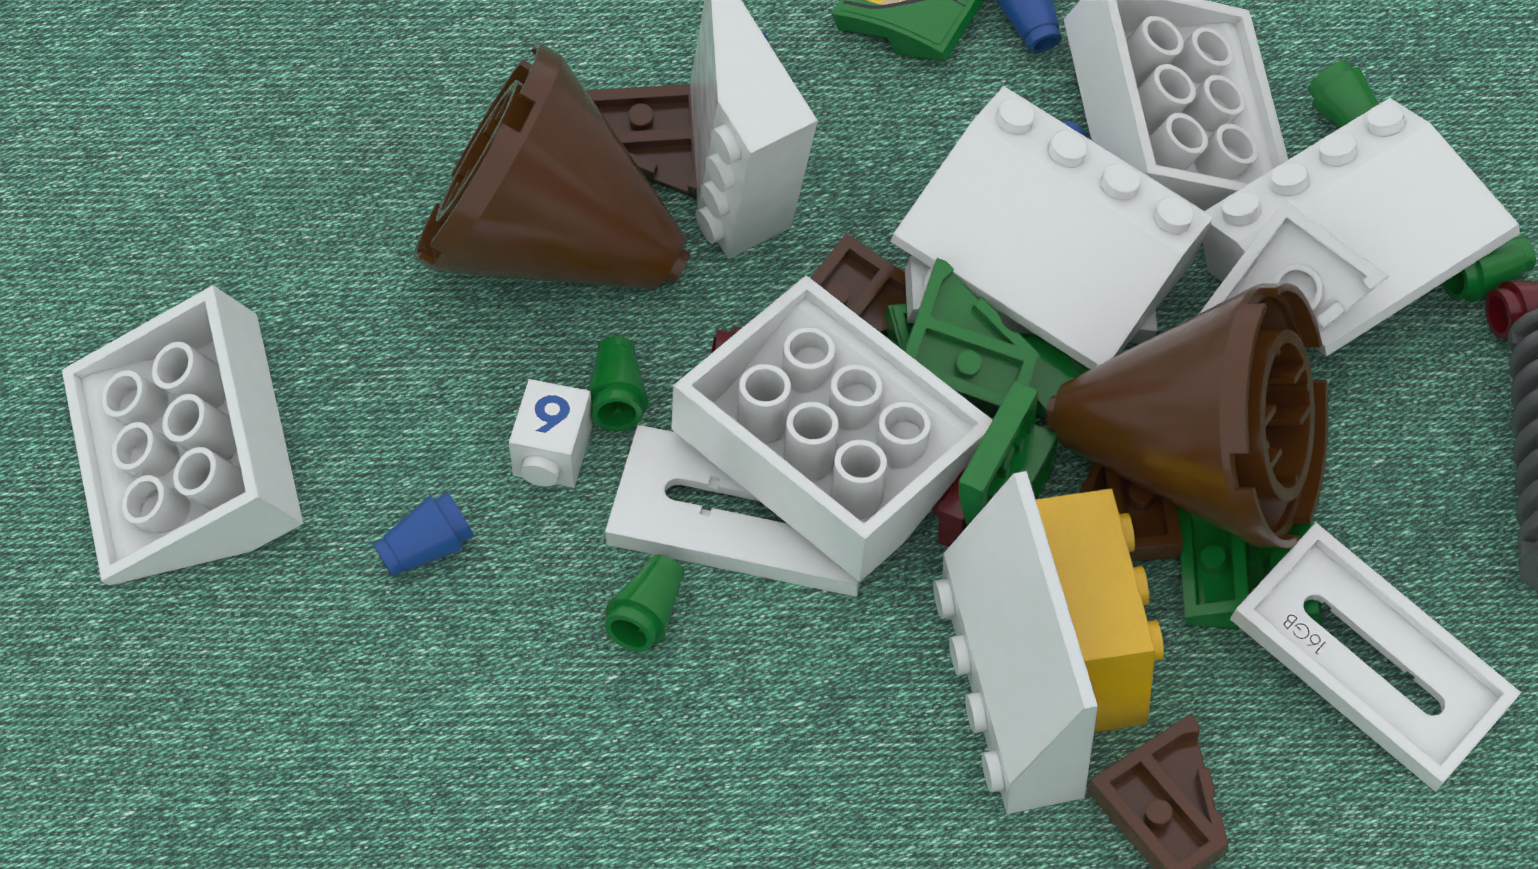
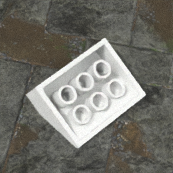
[690,0,818,259]
[1064,0,1288,211]
[890,86,1213,369]
[1203,98,1520,357]
[671,275,993,582]
[62,285,303,586]
[933,471,1098,814]

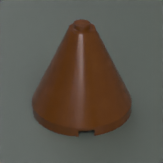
[414,42,690,289]
[1047,283,1329,548]

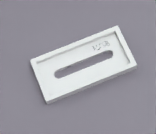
[605,425,861,597]
[1230,523,1521,792]

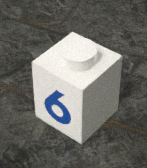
[509,379,594,488]

